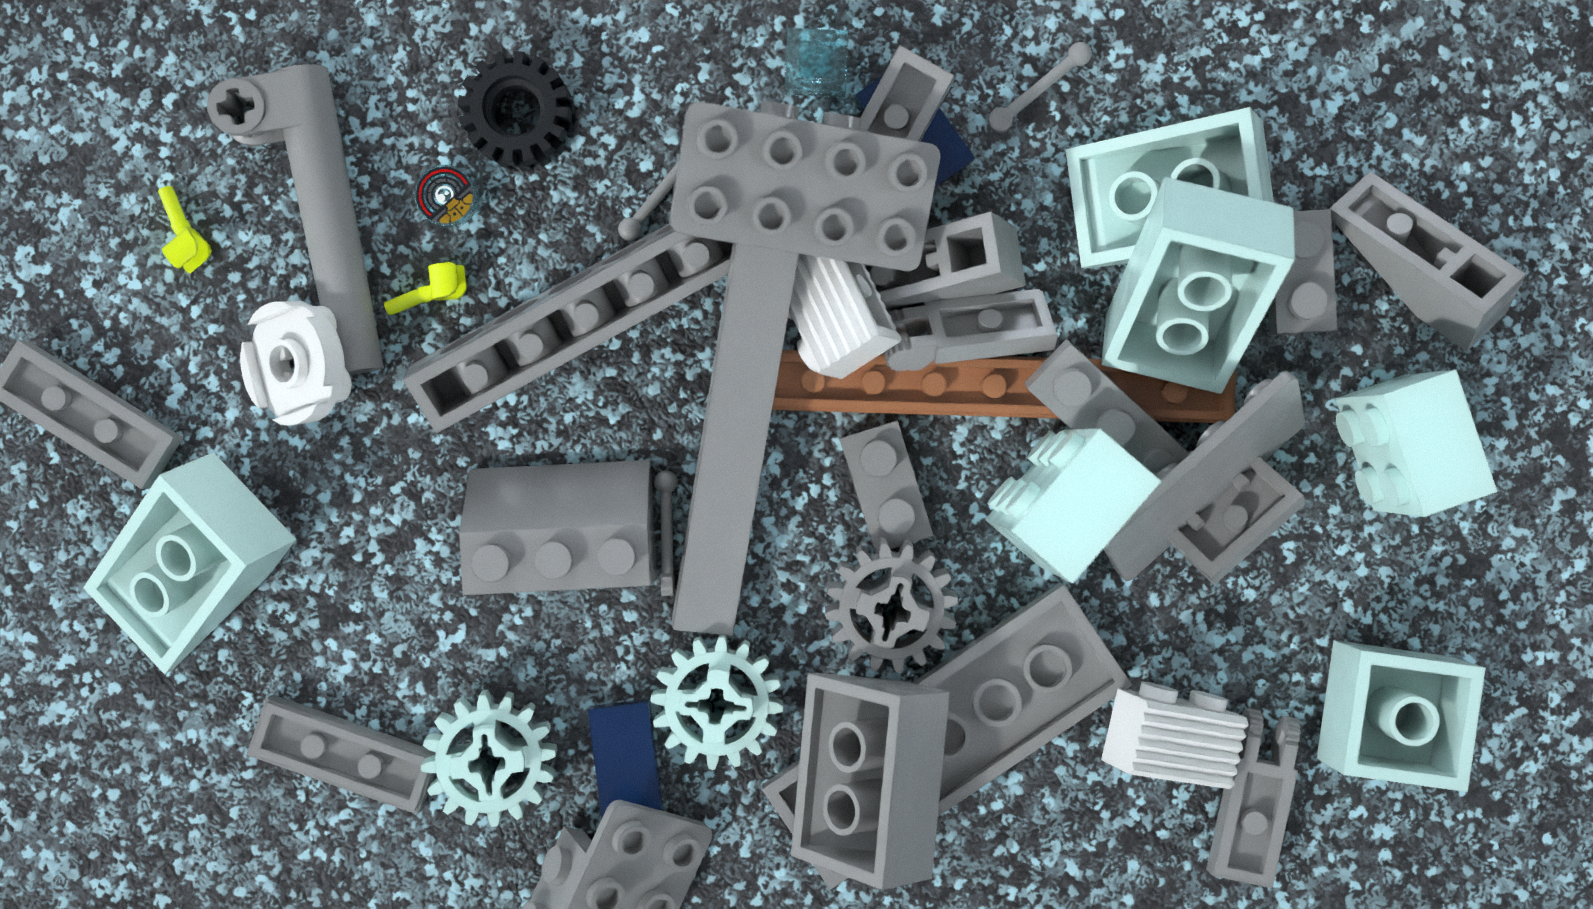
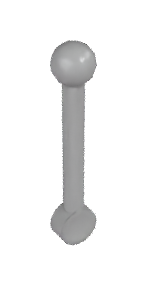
[988,42,1092,133]
[618,162,678,241]
[654,470,678,596]

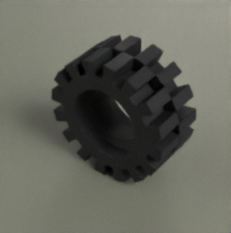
[458,51,576,171]

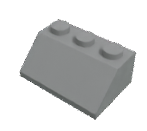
[459,460,657,595]
[791,673,950,890]

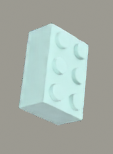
[1101,177,1295,394]
[985,428,1161,584]

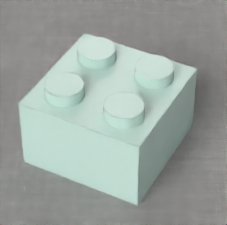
[1335,370,1497,517]
[1317,640,1486,792]

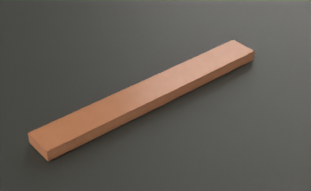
[772,350,1236,423]

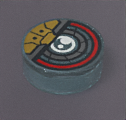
[414,165,479,228]

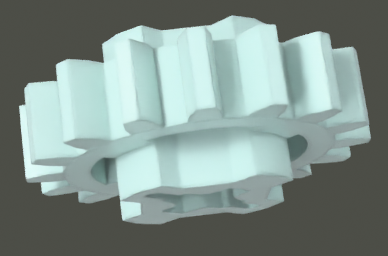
[650,635,783,770]
[421,690,557,827]

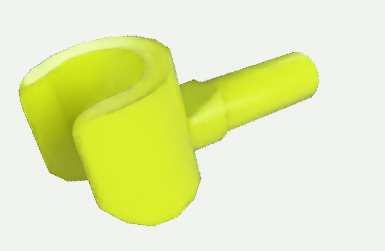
[158,186,212,274]
[384,262,466,316]

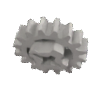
[825,538,958,673]

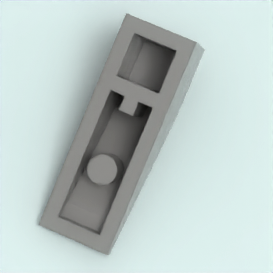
[1330,171,1526,352]
[865,211,1026,312]

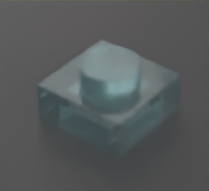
[785,28,848,97]

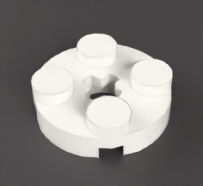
[240,301,352,425]

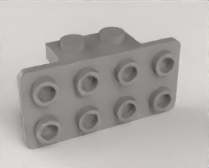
[669,100,940,271]
[1103,371,1305,585]
[521,800,712,909]

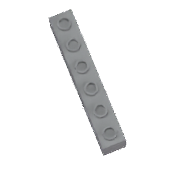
[403,223,733,433]

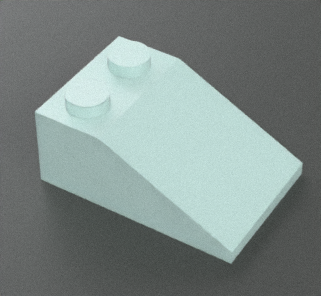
[1066,107,1274,269]
[83,452,296,674]

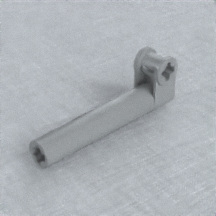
[207,64,384,375]

